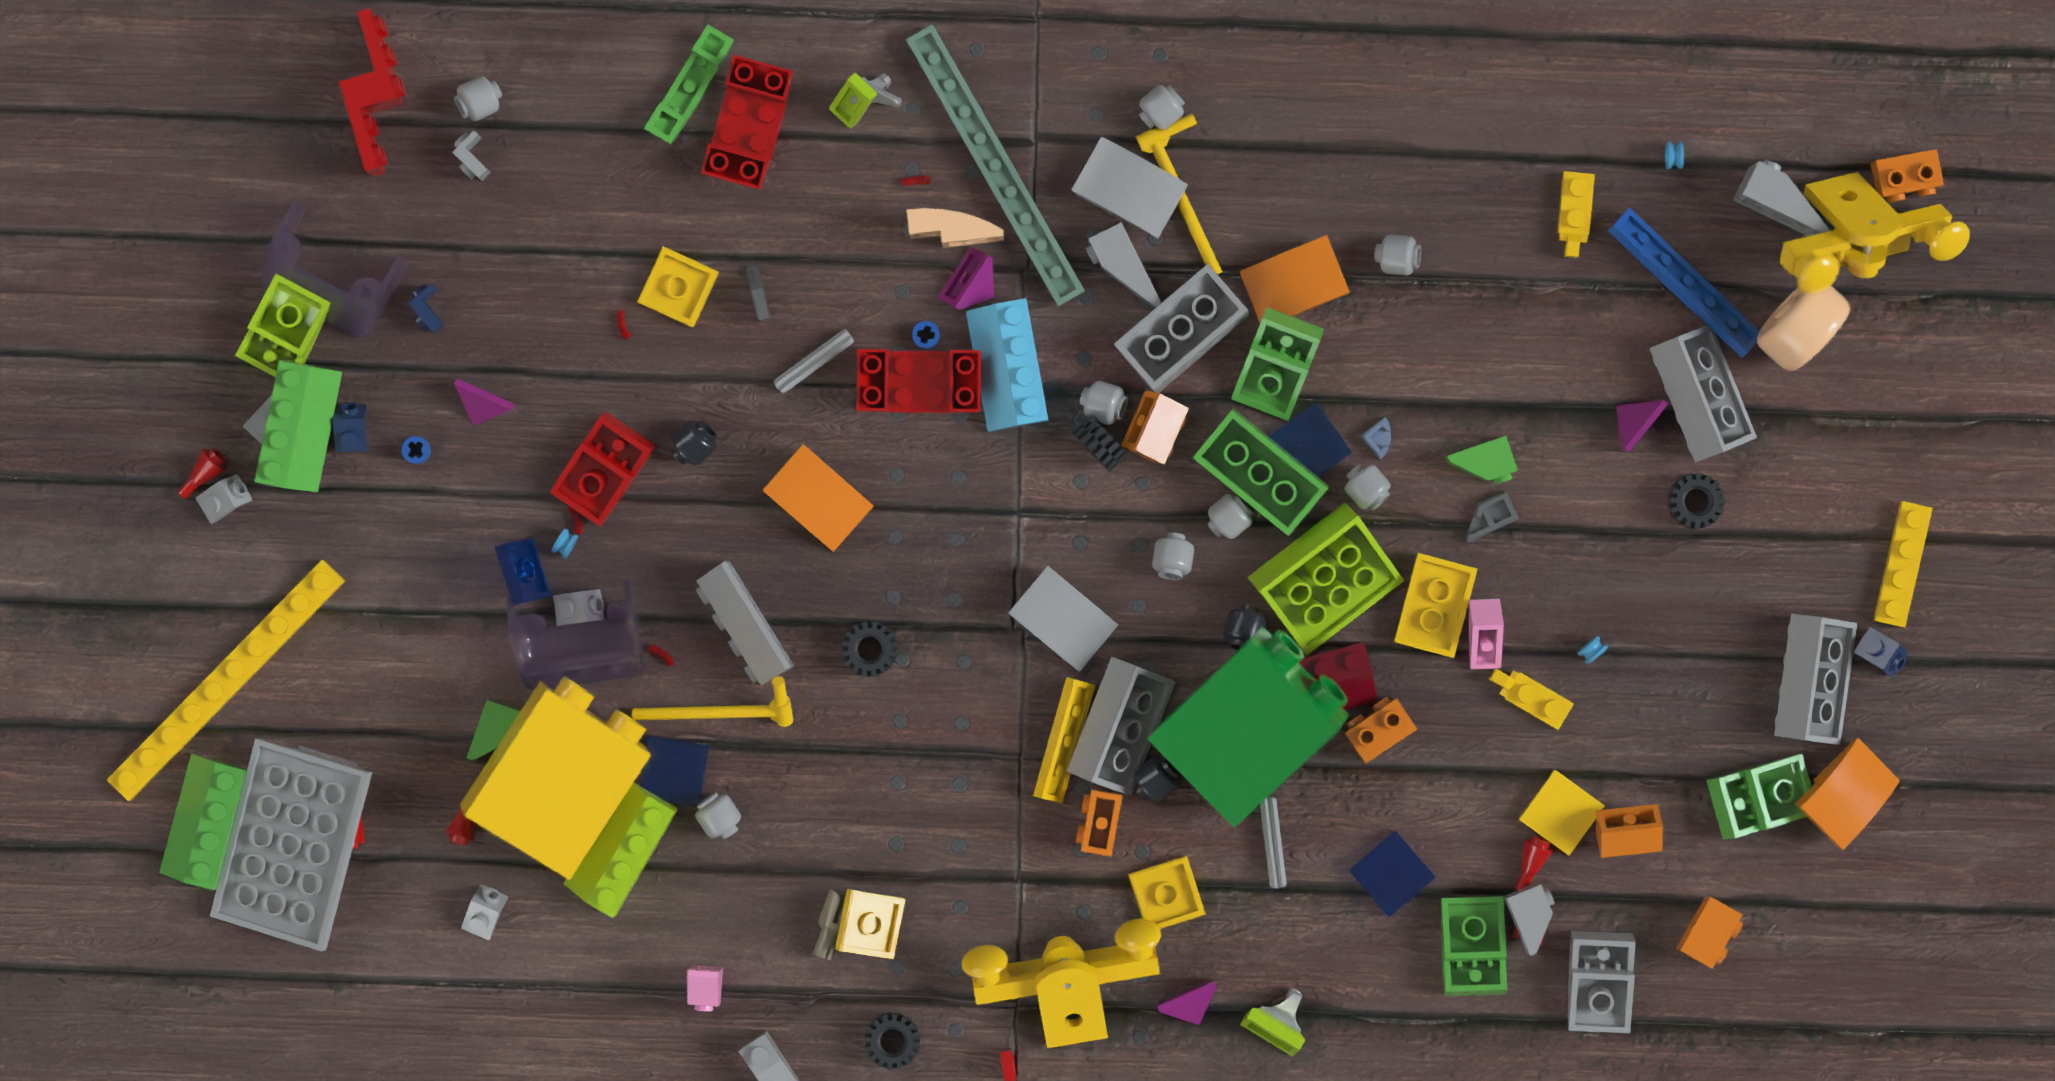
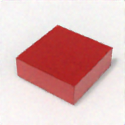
[1000,1048,1017,1081]

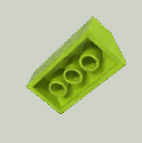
[564,782,679,918]

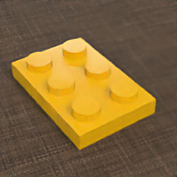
[1394,553,1478,658]

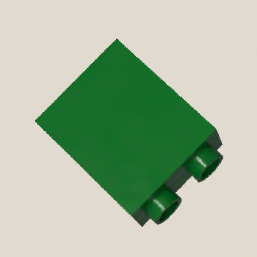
[1147,626,1349,828]

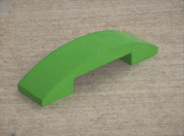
[644,24,734,145]

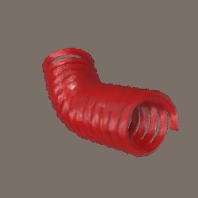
[901,175,931,187]
[616,310,632,341]
[567,506,584,535]
[648,644,675,666]

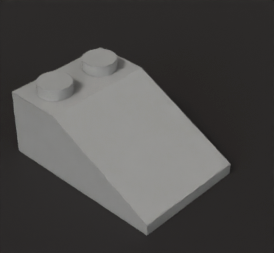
[1733,160,1829,236]

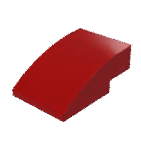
[550,411,657,527]

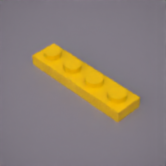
[1873,501,1933,628]
[1033,677,1096,803]

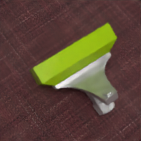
[828,73,902,129]
[1240,988,1305,1057]

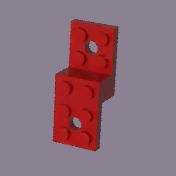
[339,8,406,177]

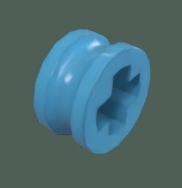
[1665,141,1684,169]
[551,528,579,559]
[1577,635,1608,665]

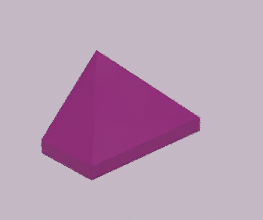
[938,246,994,310]
[454,379,516,426]
[1616,400,1668,453]
[1156,979,1216,1025]

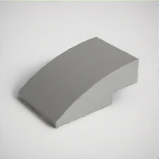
[1072,137,1188,238]
[1009,566,1118,672]
[1568,931,1636,1033]

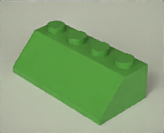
[255,359,342,492]
[159,753,248,890]

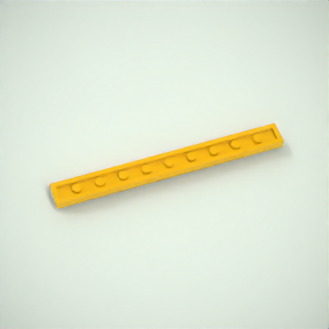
[107,560,345,801]

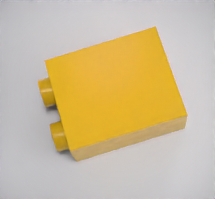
[460,677,651,880]

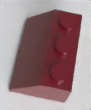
[1298,642,1378,710]

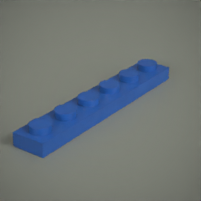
[1608,208,1760,358]

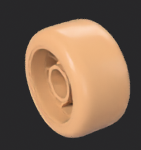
[1757,286,1850,371]

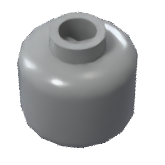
[454,76,502,121]
[1139,85,1185,130]
[1375,234,1421,276]
[1080,381,1128,424]
[1345,464,1391,511]
[1208,494,1254,539]
[1152,533,1194,580]
[695,792,741,840]

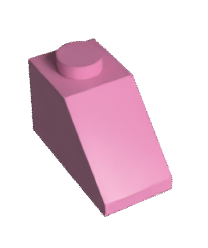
[1468,599,1504,669]
[687,965,723,1011]

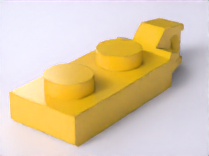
[1557,171,1595,258]
[1489,669,1574,730]

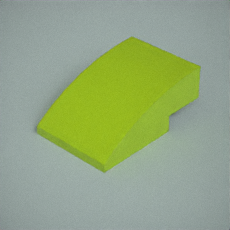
[235,274,331,377]

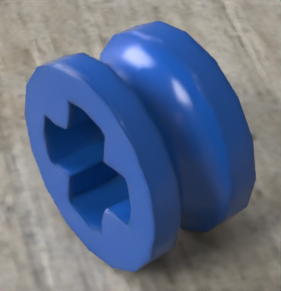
[912,321,940,349]
[401,436,431,464]

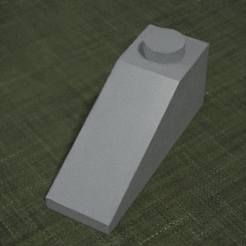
[1085,222,1161,309]
[739,1031,799,1081]

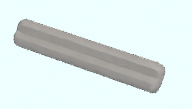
[773,329,854,394]
[1260,797,1287,888]

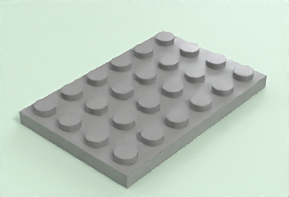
[210,738,372,951]

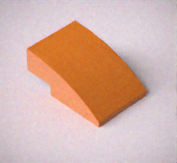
[1239,235,1350,323]
[762,444,874,552]
[1795,737,1900,850]

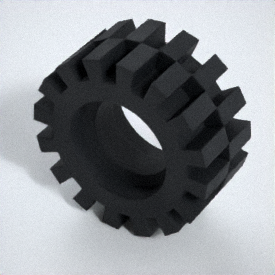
[1072,415,1127,472]
[1667,473,1726,529]
[842,621,898,677]
[864,1012,921,1070]

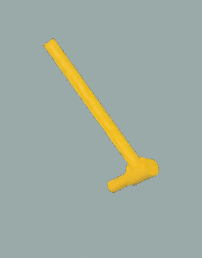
[1135,113,1222,275]
[632,676,793,727]

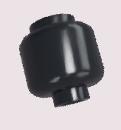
[671,420,717,465]
[1223,605,1266,651]
[1134,757,1181,802]

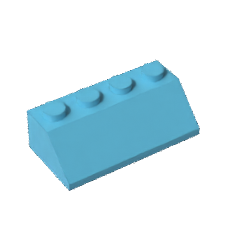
[966,298,1048,432]

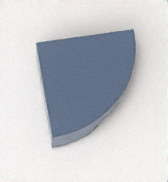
[1360,417,1391,460]

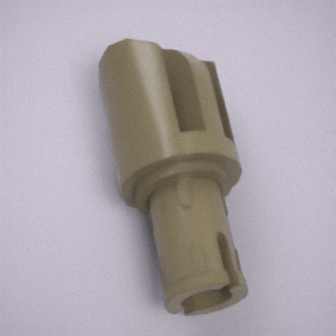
[812,889,846,960]

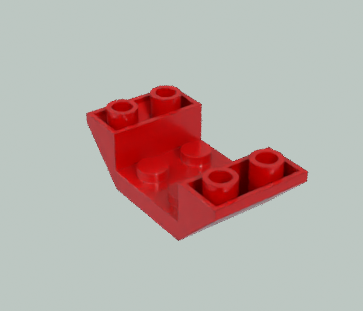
[701,55,793,190]
[857,349,981,413]

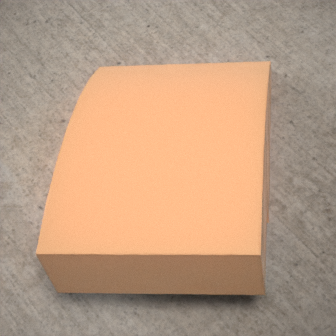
[907,208,1004,248]

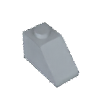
[1503,882,1555,956]

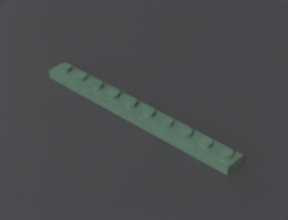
[906,24,1085,307]

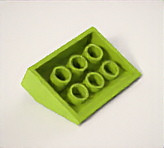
[1248,503,1404,655]

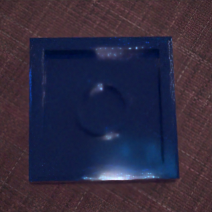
[1268,403,1352,477]
[494,538,551,606]
[640,736,709,806]
[1349,830,1436,917]

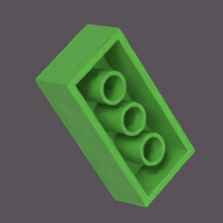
[1193,408,1328,536]

